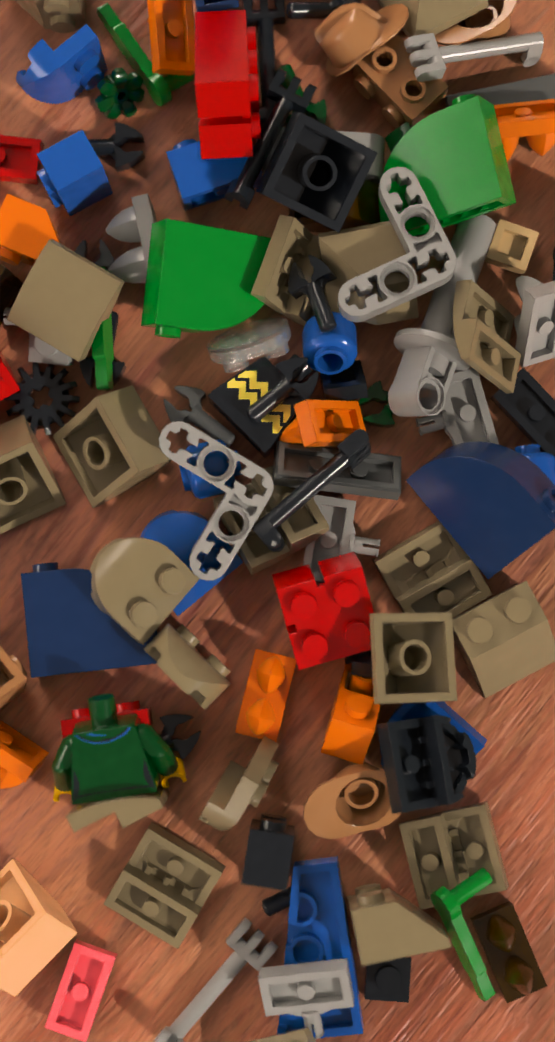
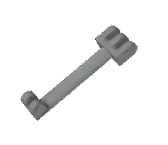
[404,32,544,82]
[153,917,278,1042]

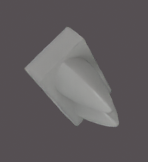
[106,194,157,283]
[514,276,555,368]

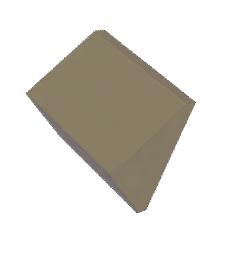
[369,612,457,704]

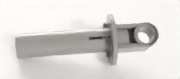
[388,214,496,417]

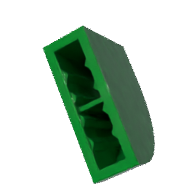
[378,94,516,237]
[141,219,271,338]

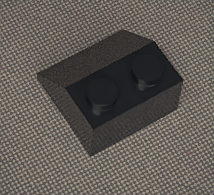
[256,112,378,232]

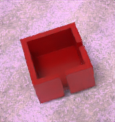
[272,551,374,670]

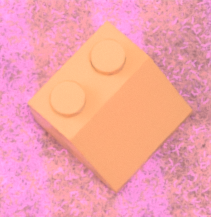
[0,859,78,996]

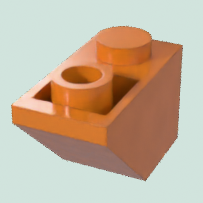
[0,193,61,266]
[321,663,381,764]

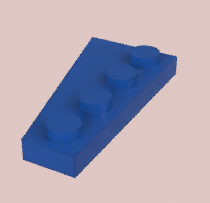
[277,856,364,1039]

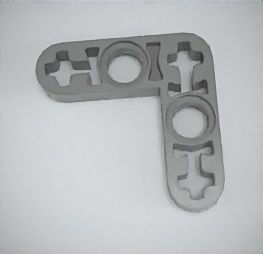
[337,167,457,323]
[159,421,274,581]

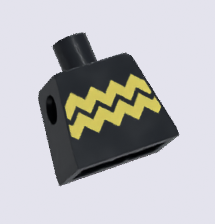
[208,354,312,459]

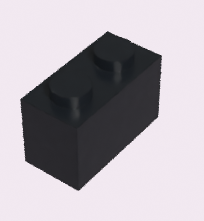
[241,814,295,891]

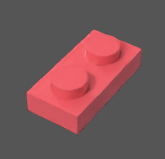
[44,940,117,1042]

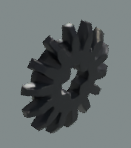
[4,362,80,436]

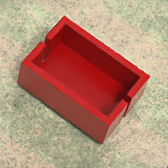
[195,10,261,159]

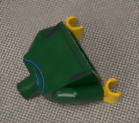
[52,694,187,805]

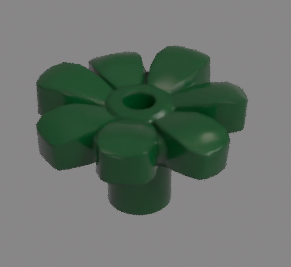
[95,68,145,120]

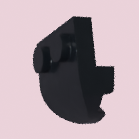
[377,715,476,814]

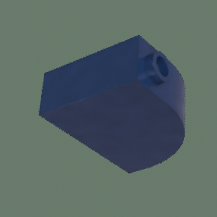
[406,441,555,579]
[21,562,160,678]

